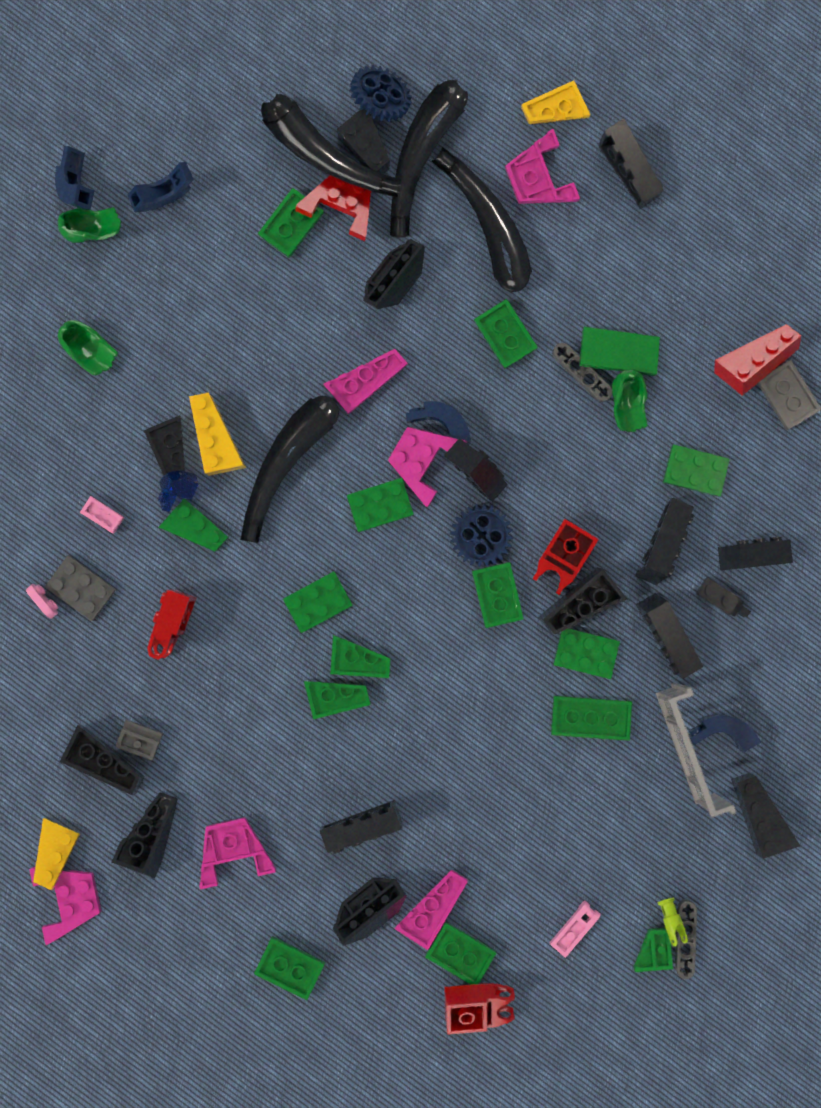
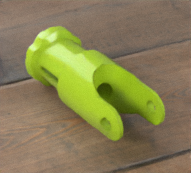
[657,897,688,946]

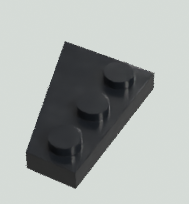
[144,415,186,484]

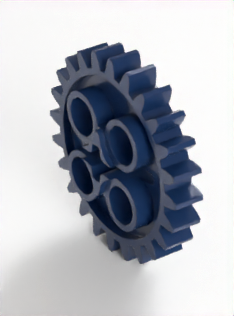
[350,65,412,122]
[450,504,513,567]

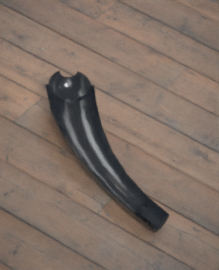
[390,80,468,238]
[261,94,401,198]
[431,147,532,292]
[240,396,339,543]

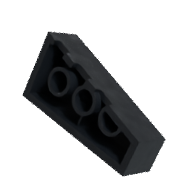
[598,118,663,209]
[635,498,694,585]
[538,567,627,635]
[636,593,703,679]
[59,725,145,795]
[731,773,801,859]
[319,800,402,854]

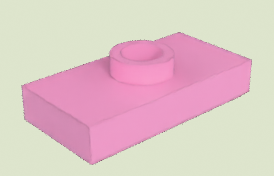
[80,496,125,534]

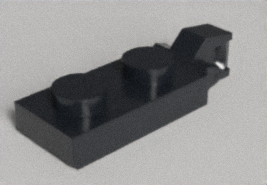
[696,577,751,618]

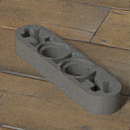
[552,343,612,402]
[675,899,697,979]

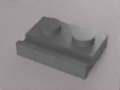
[115,719,164,760]

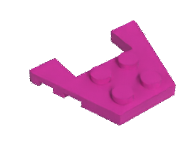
[505,129,580,204]
[388,427,467,507]
[199,817,276,890]
[29,867,101,945]

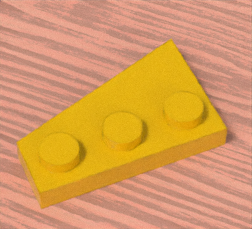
[521,80,590,124]
[33,818,80,890]

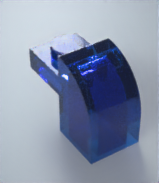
[158,470,199,512]

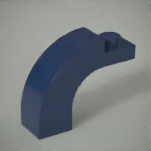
[55,146,94,210]
[127,162,194,213]
[406,401,471,443]
[688,714,761,752]

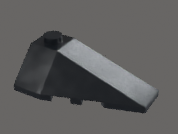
[111,792,178,879]

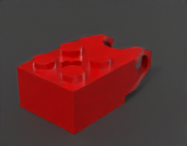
[533,519,599,595]
[147,589,197,660]
[444,983,515,1034]

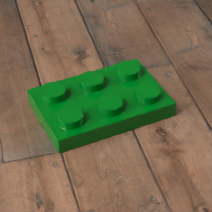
[258,188,324,258]
[474,299,538,370]
[663,444,730,497]
[346,478,414,533]
[472,562,524,628]
[283,571,353,633]
[553,629,620,679]
[425,921,496,985]
[254,936,325,1000]

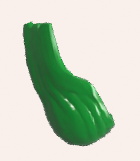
[58,207,121,243]
[57,320,118,376]
[612,370,648,432]

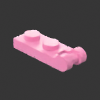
[549,901,601,958]

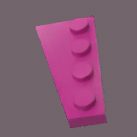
[323,349,408,414]
[394,870,468,950]

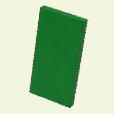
[579,327,660,376]
[551,695,632,741]

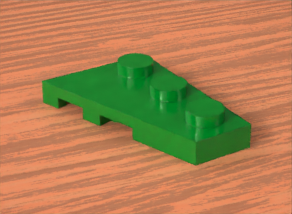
[158,498,229,552]
[330,635,391,678]
[304,681,371,719]

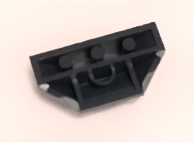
[363,239,425,309]
[333,878,407,946]

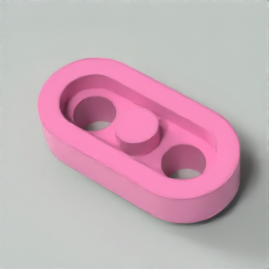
[26,584,58,619]

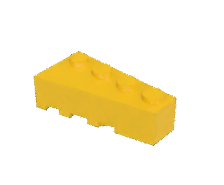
[189,393,246,476]

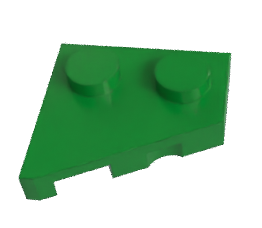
[633,927,673,972]

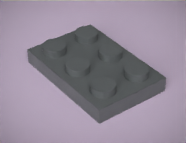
[757,360,821,431]
[45,555,117,621]

